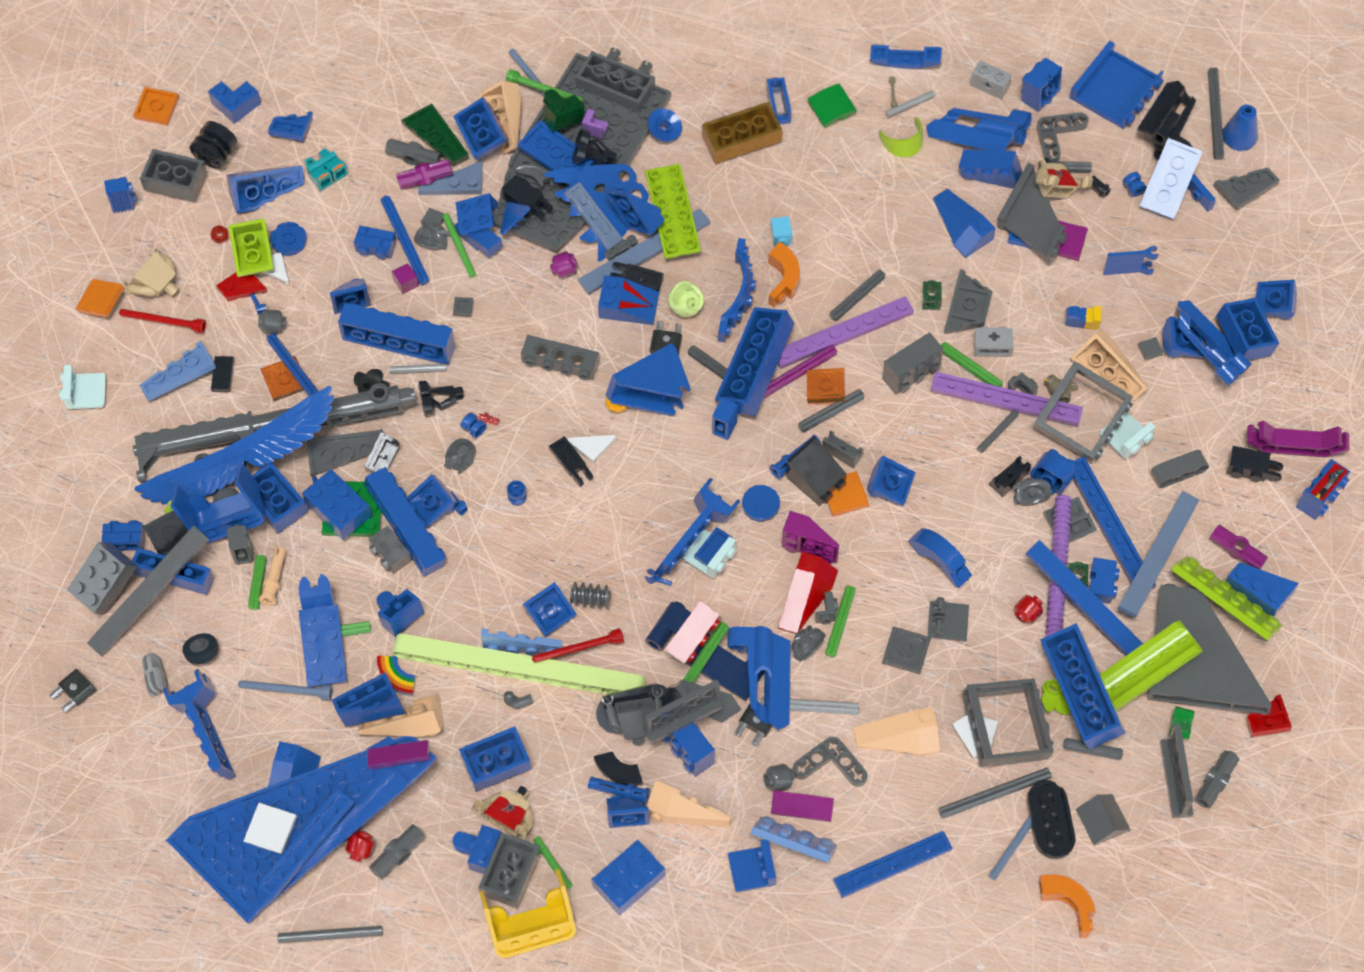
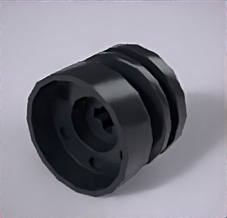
[189,121,238,169]

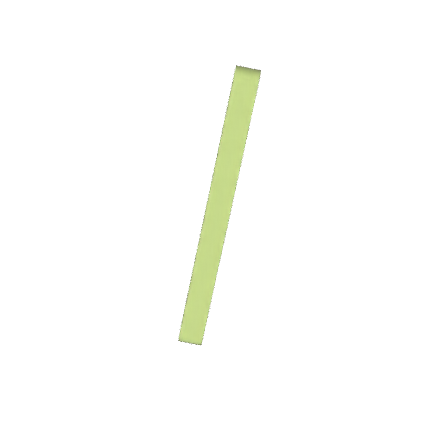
[392,634,646,695]

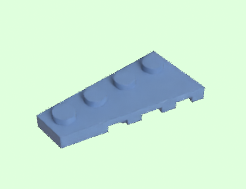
[140,341,216,401]
[481,628,562,656]

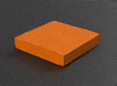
[133,87,179,126]
[75,279,124,318]
[827,471,869,517]

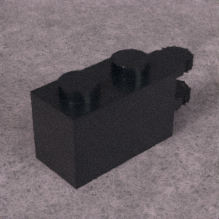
[501,174,553,219]
[1226,446,1284,482]

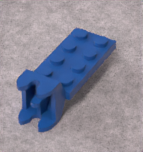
[655,478,741,577]
[298,574,348,688]
[163,669,236,780]

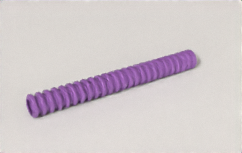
[1045,495,1072,637]

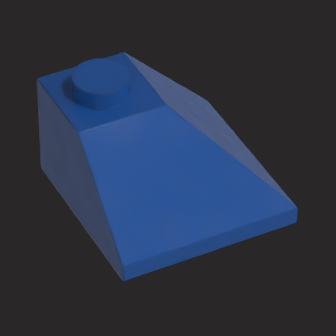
[330,278,371,314]
[607,795,649,828]

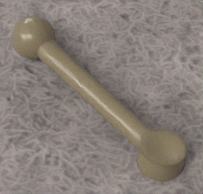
[889,76,897,108]

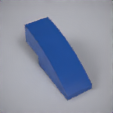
[454,222,502,258]

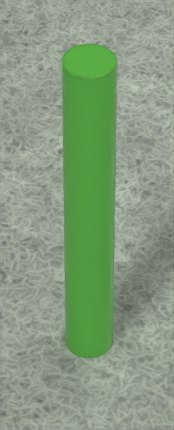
[533,836,573,890]

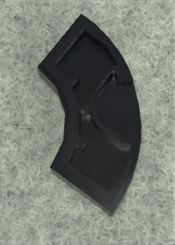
[593,751,643,786]

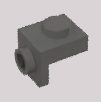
[1008,372,1038,395]
[815,592,838,624]

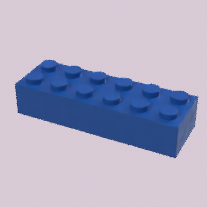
[338,303,455,366]
[715,307,794,416]
[1040,623,1126,749]

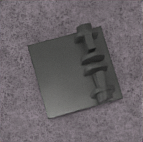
[927,597,969,641]

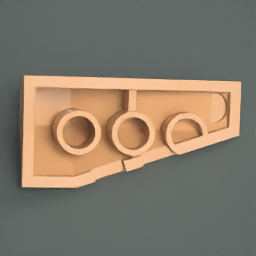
[479,81,521,154]
[1070,329,1149,400]
[357,694,443,737]
[853,707,940,756]
[647,780,731,827]

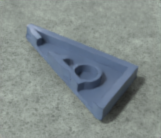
[418,161,482,195]

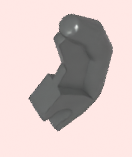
[515,163,554,189]

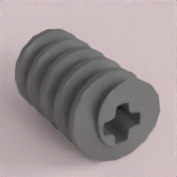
[570,581,611,610]

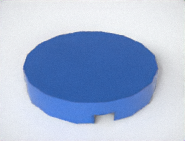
[270,222,307,256]
[742,485,780,522]

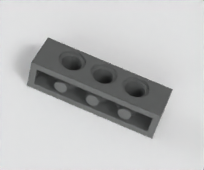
[521,335,600,380]

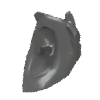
[414,223,450,250]
[443,438,476,474]
[1012,477,1052,506]
[792,625,826,661]

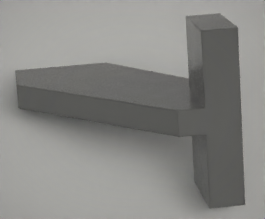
[667,680,741,723]

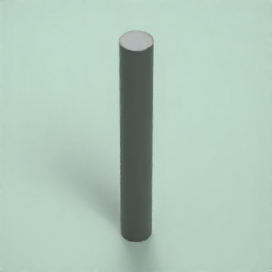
[977,410,1019,453]

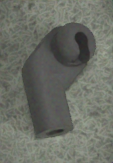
[503,691,533,709]

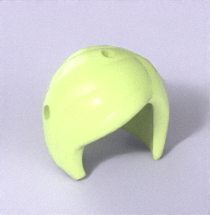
[668,281,704,317]

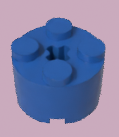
[1030,449,1076,495]

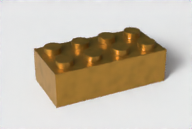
[702,102,782,164]

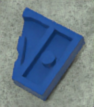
[268,112,313,141]

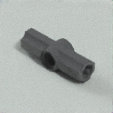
[385,138,441,165]
[1195,750,1240,809]
[369,824,425,880]

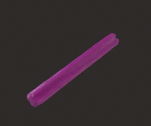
[763,345,837,399]

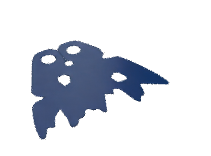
[544,164,649,262]

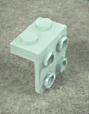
[60,365,106,409]
[1100,412,1156,460]
[683,530,737,579]

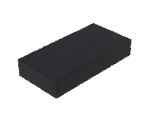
[211,356,235,393]

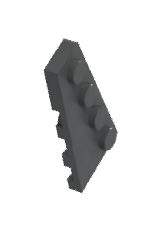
[307,429,383,477]

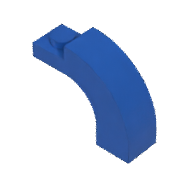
[908,528,972,588]

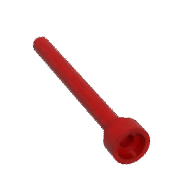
[119,309,206,334]
[532,628,624,663]

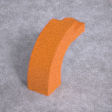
[768,242,800,308]
[1038,874,1096,938]

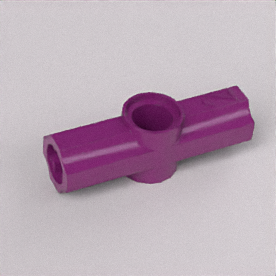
[396,158,453,189]
[1209,524,1268,569]

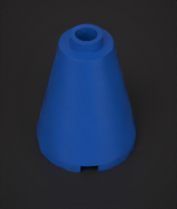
[1223,105,1258,151]

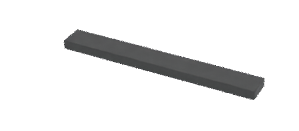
[87,526,209,656]

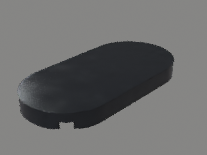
[596,683,675,733]
[1026,780,1076,859]

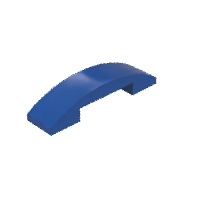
[870,45,942,69]

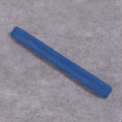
[380,195,429,285]
[266,333,319,396]

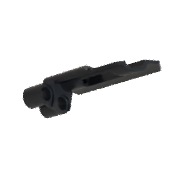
[1137,81,1196,161]

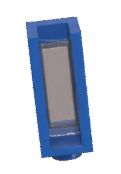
[766,77,791,125]

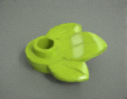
[1041,679,1070,715]

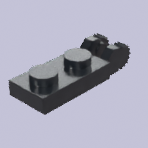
[610,262,664,292]
[549,436,594,487]

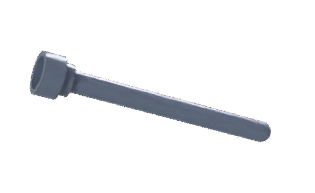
[238,680,333,701]

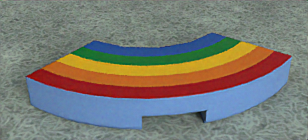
[377,656,415,696]

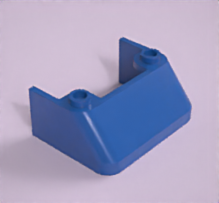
[170,462,265,543]

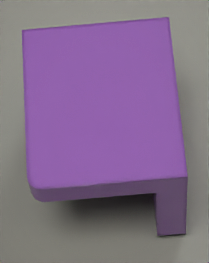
[582,109,608,139]

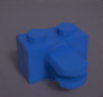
[376,589,424,637]
[452,825,501,874]

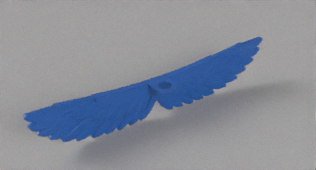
[134,386,334,504]

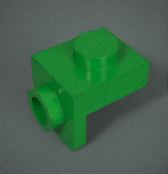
[1169,706,1195,740]

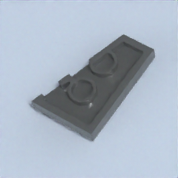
[1214,167,1280,210]

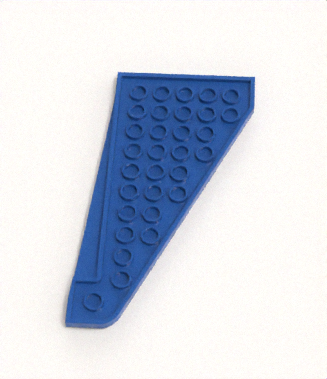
[166,736,438,924]

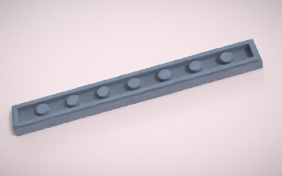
[578,208,710,295]
[1118,491,1199,618]

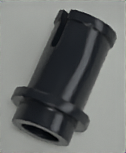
[1091,175,1111,197]

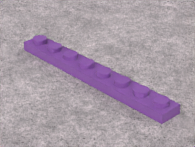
[778,296,914,369]
[931,371,1083,426]

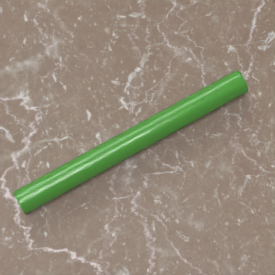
[442,213,476,278]

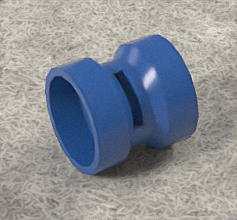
[1123,172,1147,197]
[460,412,487,438]
[507,480,527,506]

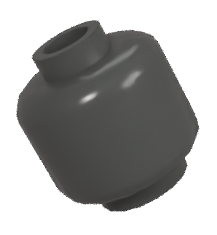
[258,309,286,334]
[763,763,795,791]

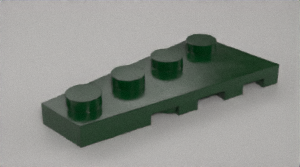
[401,103,469,166]

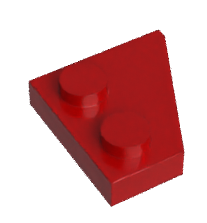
[216,272,268,301]
[1246,694,1292,737]

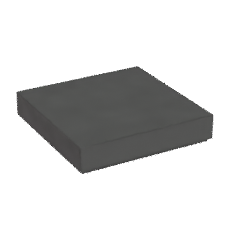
[882,626,931,675]

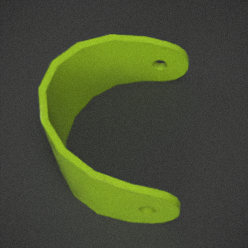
[879,117,923,158]

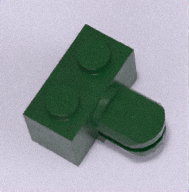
[543,89,585,132]

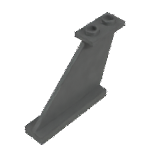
[997,163,1067,264]

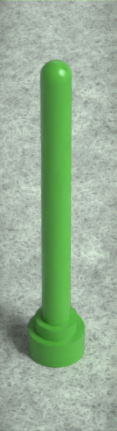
[506,69,583,102]

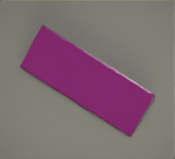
[367,740,431,769]
[771,790,834,822]

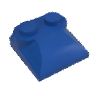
[1256,279,1297,319]
[1163,316,1205,358]
[867,455,916,506]
[406,474,456,528]
[522,582,577,637]

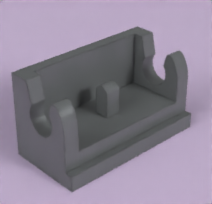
[822,430,864,469]

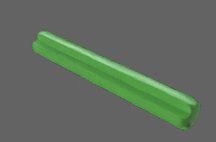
[941,342,1003,387]
[825,585,856,657]
[683,622,729,683]

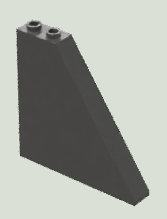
[1148,584,1271,715]

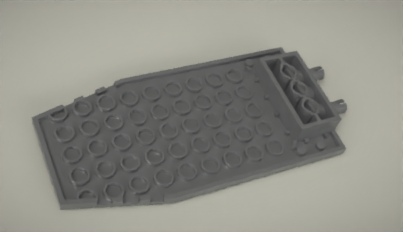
[493,47,671,253]

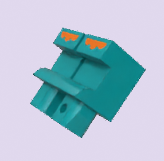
[304,148,349,192]

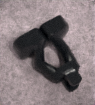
[572,129,617,164]
[418,380,464,416]

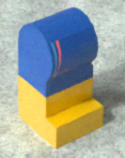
[1066,306,1102,330]

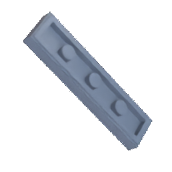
[564,182,624,250]

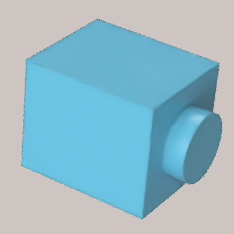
[770,216,792,247]

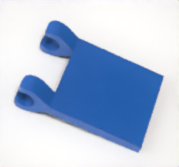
[1103,246,1158,276]

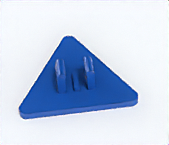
[500,202,531,235]

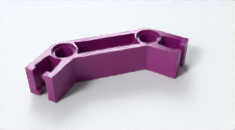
[1247,420,1350,457]

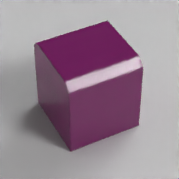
[391,263,419,294]

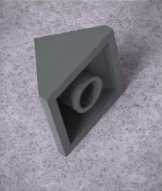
[1076,794,1131,846]

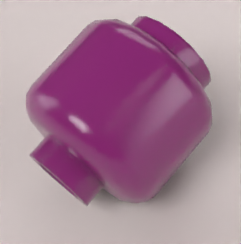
[550,251,578,278]

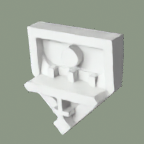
[952,715,999,759]

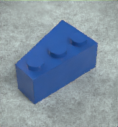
[1226,562,1299,617]
[331,672,406,727]

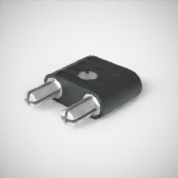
[649,320,682,355]
[49,669,96,713]
[734,703,773,746]

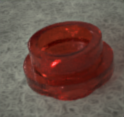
[210,225,229,243]

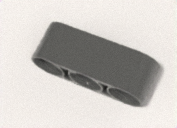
[1151,450,1209,488]

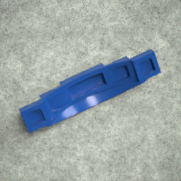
[718,238,756,343]

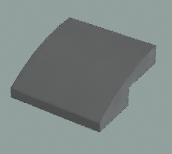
[1043,497,1097,543]

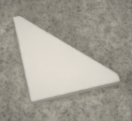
[262,253,289,285]
[567,435,616,463]

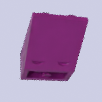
[781,511,840,564]

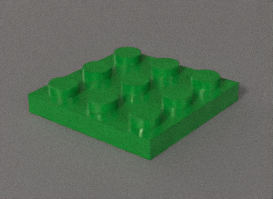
[321,481,382,537]

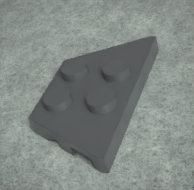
[944,269,993,333]

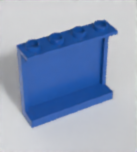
[1069,41,1164,130]

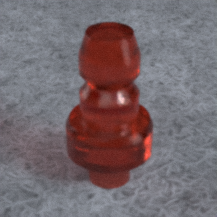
[478,412,500,425]

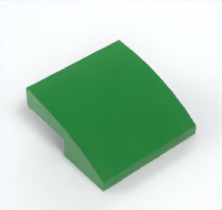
[807,83,857,128]

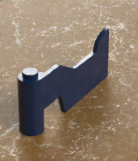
[645,601,765,702]

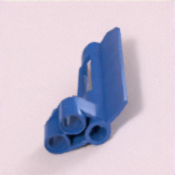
[926,108,1032,151]
[1177,300,1252,386]
[727,626,791,730]

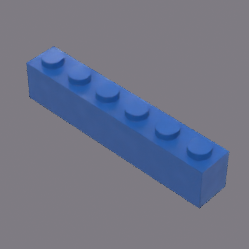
[364,467,446,577]

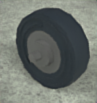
[182,633,219,664]

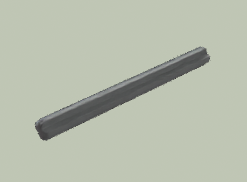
[1208,67,1224,160]
[938,767,1052,819]

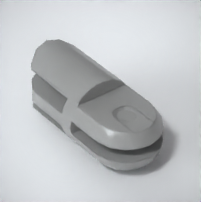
[142,653,167,697]

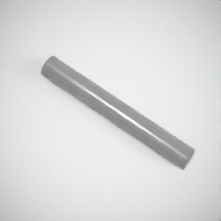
[885,90,935,118]
[390,364,446,374]

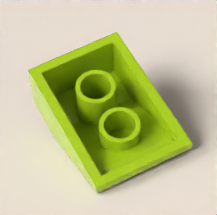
[228,218,274,277]

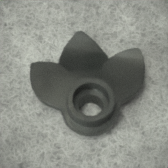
[354,369,390,393]

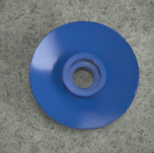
[647,108,682,142]

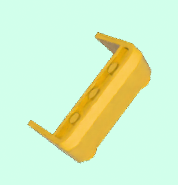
[479,869,576,958]

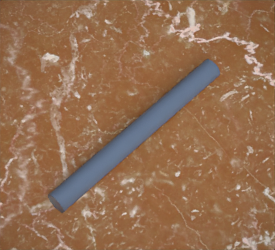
[509,49,545,96]
[988,816,1032,880]

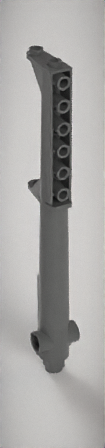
[133,383,417,483]

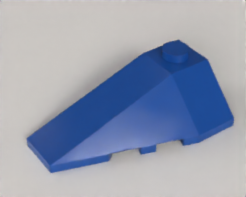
[226,165,304,213]
[933,189,996,259]
[268,741,321,787]

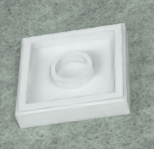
[244,803,298,855]

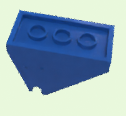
[606,343,691,416]

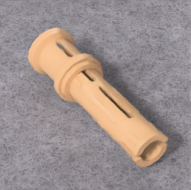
[259,547,287,605]

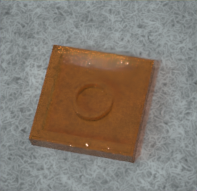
[260,355,304,402]
[807,368,845,404]

